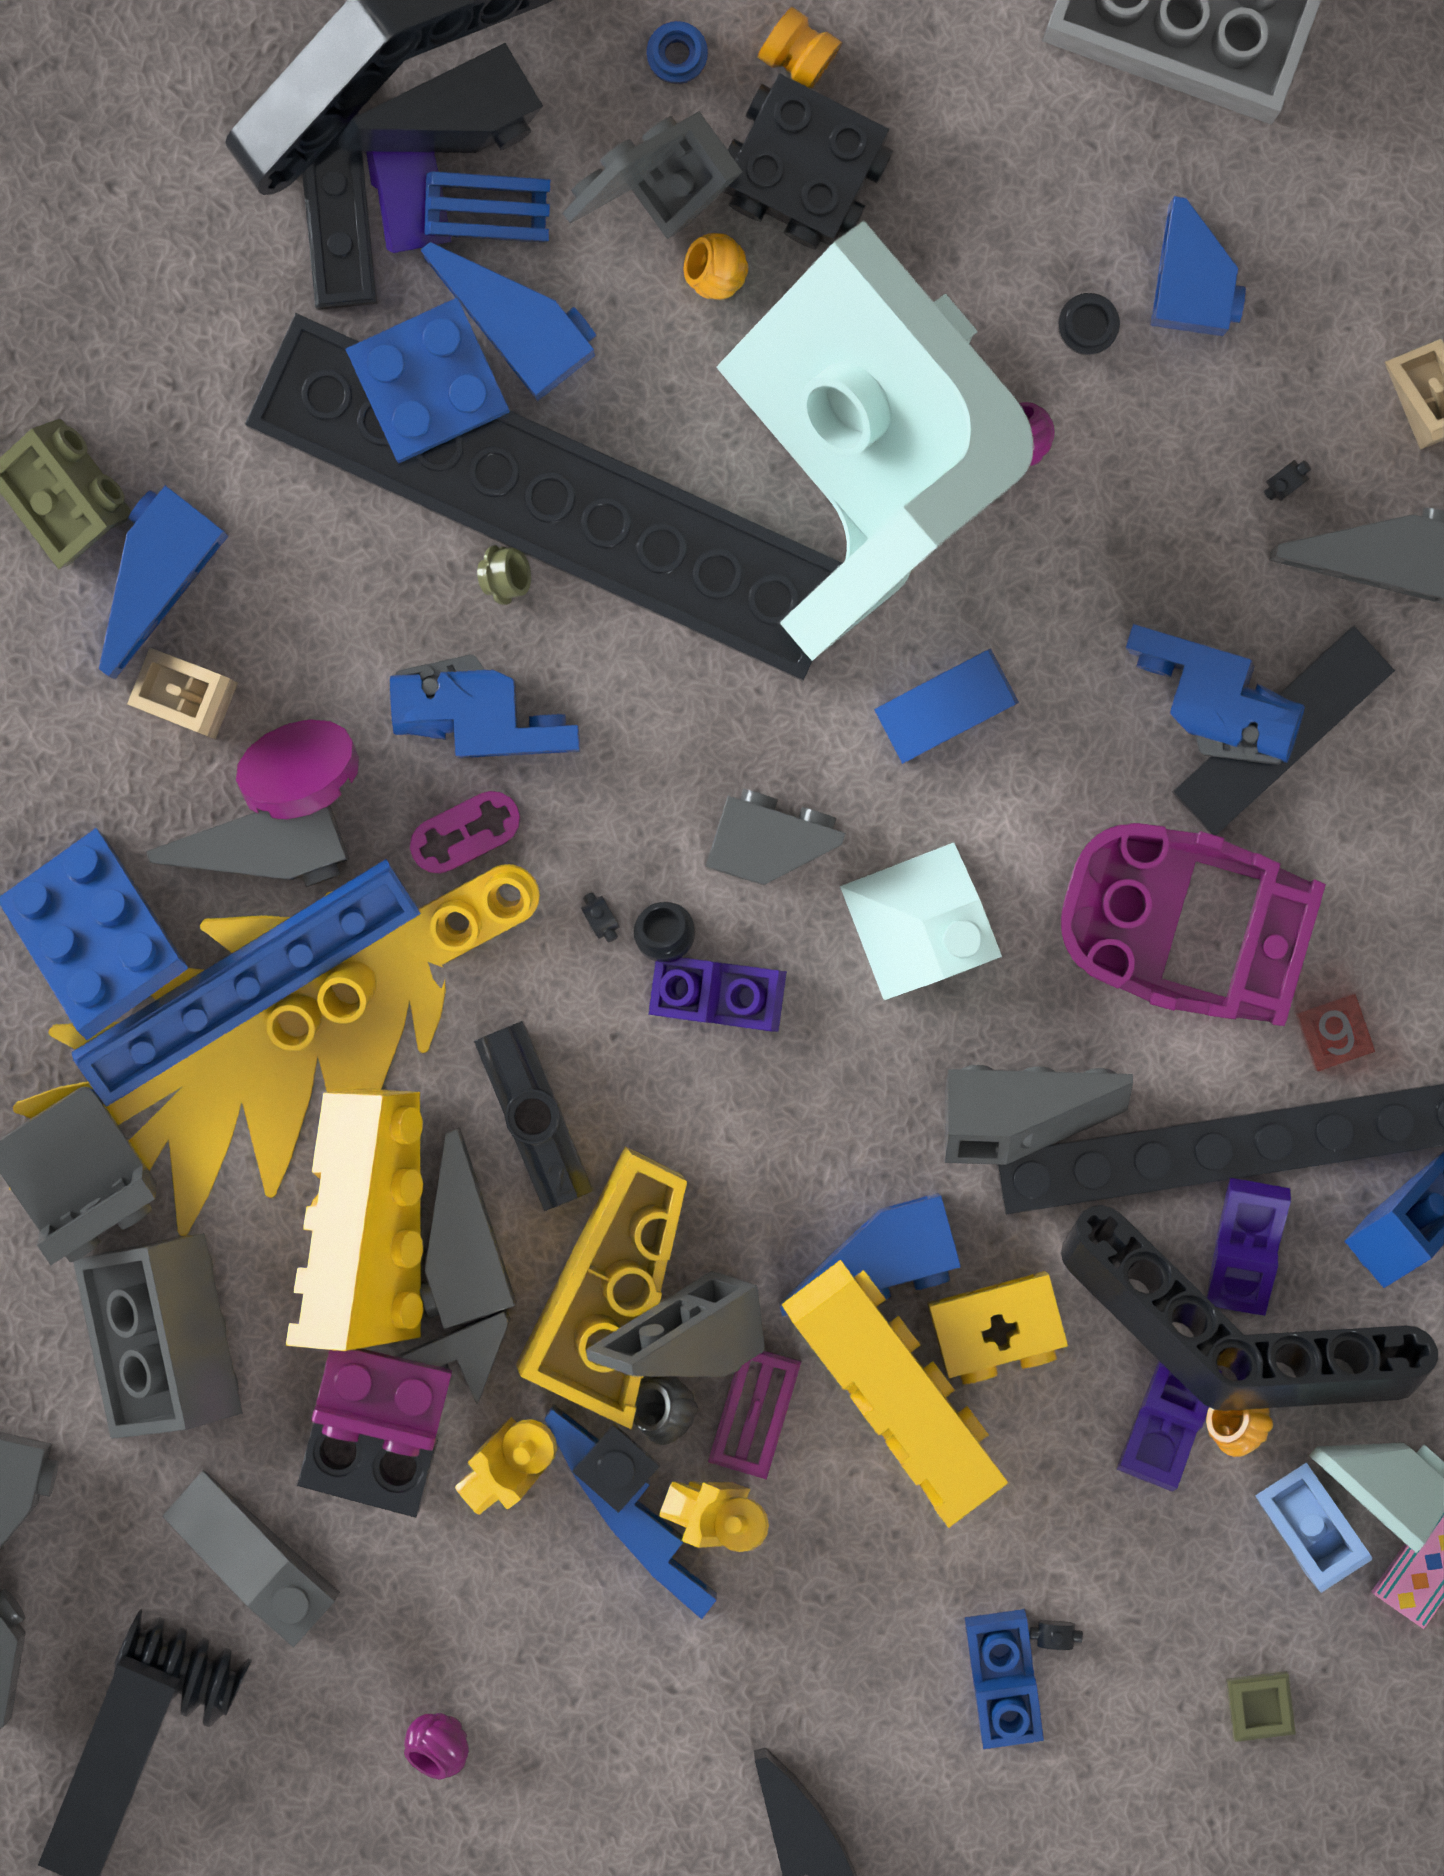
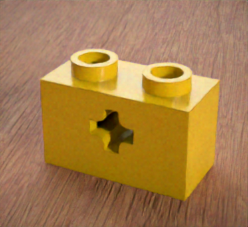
[927,1271,1068,1384]

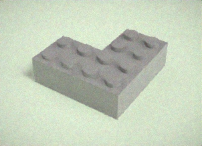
[1042,0,1321,125]

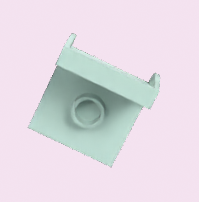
[716,221,1033,661]

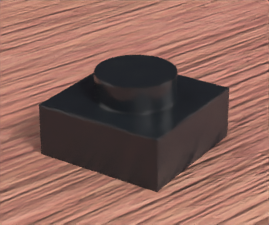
[572,1423,660,1513]

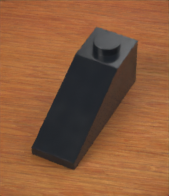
[337,43,543,153]

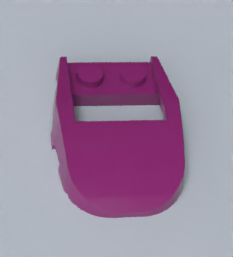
[1061,823,1326,1026]

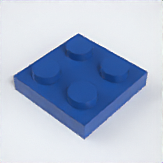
[345,297,510,464]

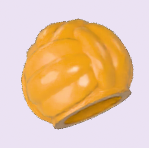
[683,233,749,300]
[1206,1408,1273,1457]

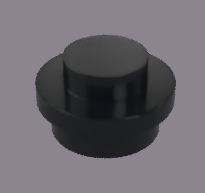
[1058,293,1120,355]
[634,902,696,962]

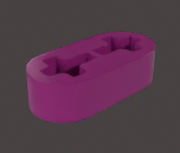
[410,791,521,874]

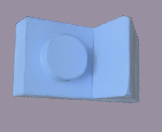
[1255,1462,1373,1593]

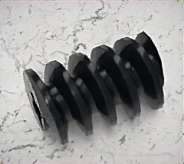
[114,1609,252,1727]

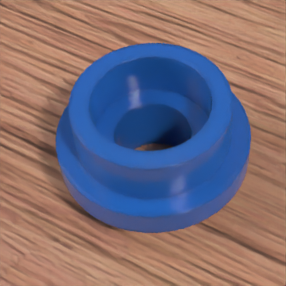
[647,21,708,84]

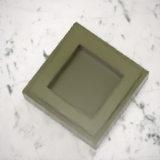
[1226,1671,1296,1742]

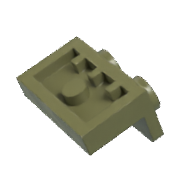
[0,419,131,569]

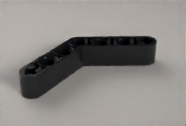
[225,0,553,195]
[1061,1205,1438,1411]

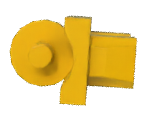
[455,1416,557,1515]
[660,1481,769,1552]

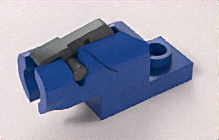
[1126,624,1305,765]
[390,654,580,758]

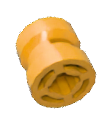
[757,7,843,89]

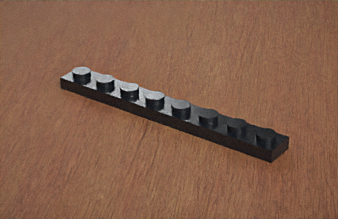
[997,1083,1444,1215]

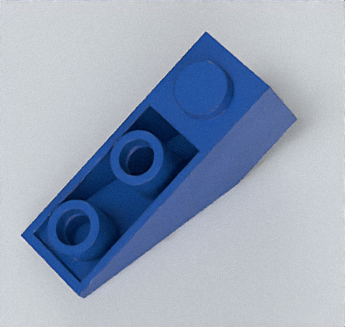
[779,1193,961,1316]

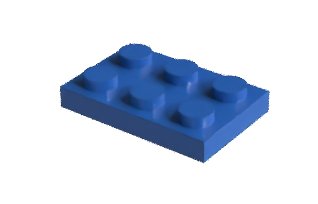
[0,828,188,1040]

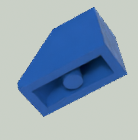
[1150,196,1246,336]
[1344,1151,1444,1288]

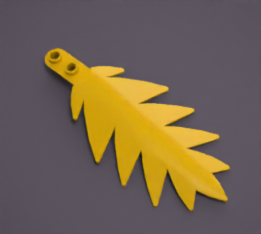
[9,864,540,1236]

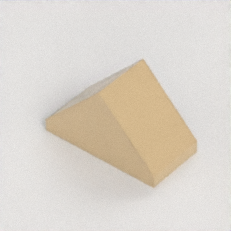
[1385,339,1444,450]
[127,648,238,740]

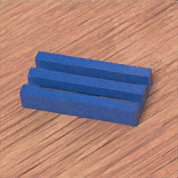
[425,171,551,242]

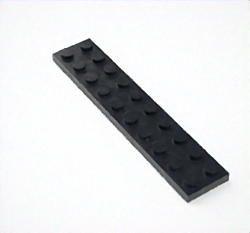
[244,313,843,681]

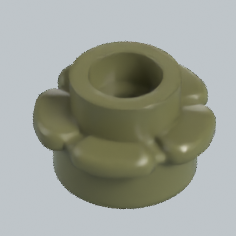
[477,545,531,605]

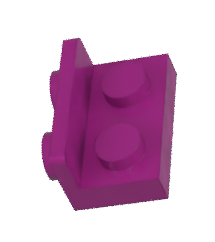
[311,1348,452,1457]

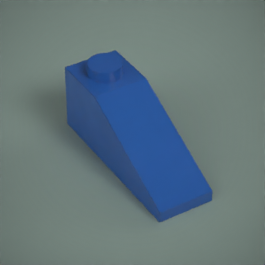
[421,242,596,401]
[99,485,229,679]

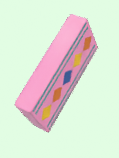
[1371,1513,1444,1629]

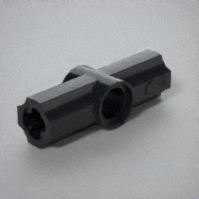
[474,1021,594,1211]

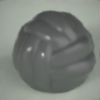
[634,1376,698,1445]

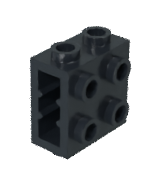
[723,73,894,250]

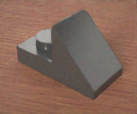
[396,1309,510,1404]

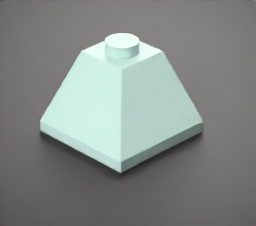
[840,843,1002,1000]
[1309,1443,1444,1553]

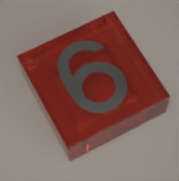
[1295,994,1375,1072]

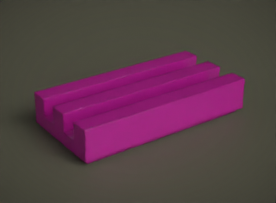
[708,1351,801,1480]

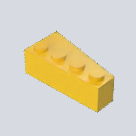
[286,1089,423,1351]
[515,1146,687,1429]
[781,1260,1008,1528]

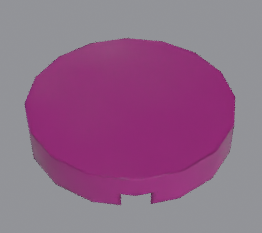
[236,719,359,819]

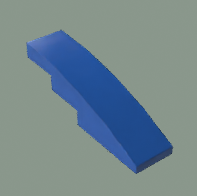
[544,1404,717,1619]

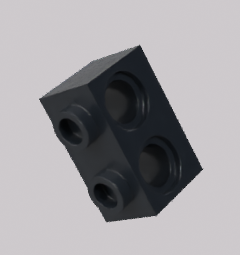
[297,1423,438,1518]

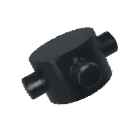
[1264,460,1311,501]
[581,892,620,942]
[1029,1620,1083,1650]

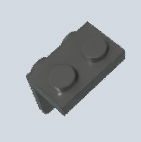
[563,111,743,239]
[0,1087,157,1265]

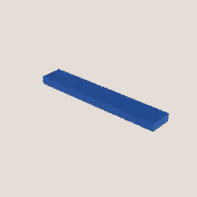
[71,859,421,1107]

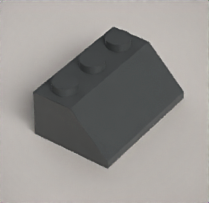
[73,1233,243,1439]

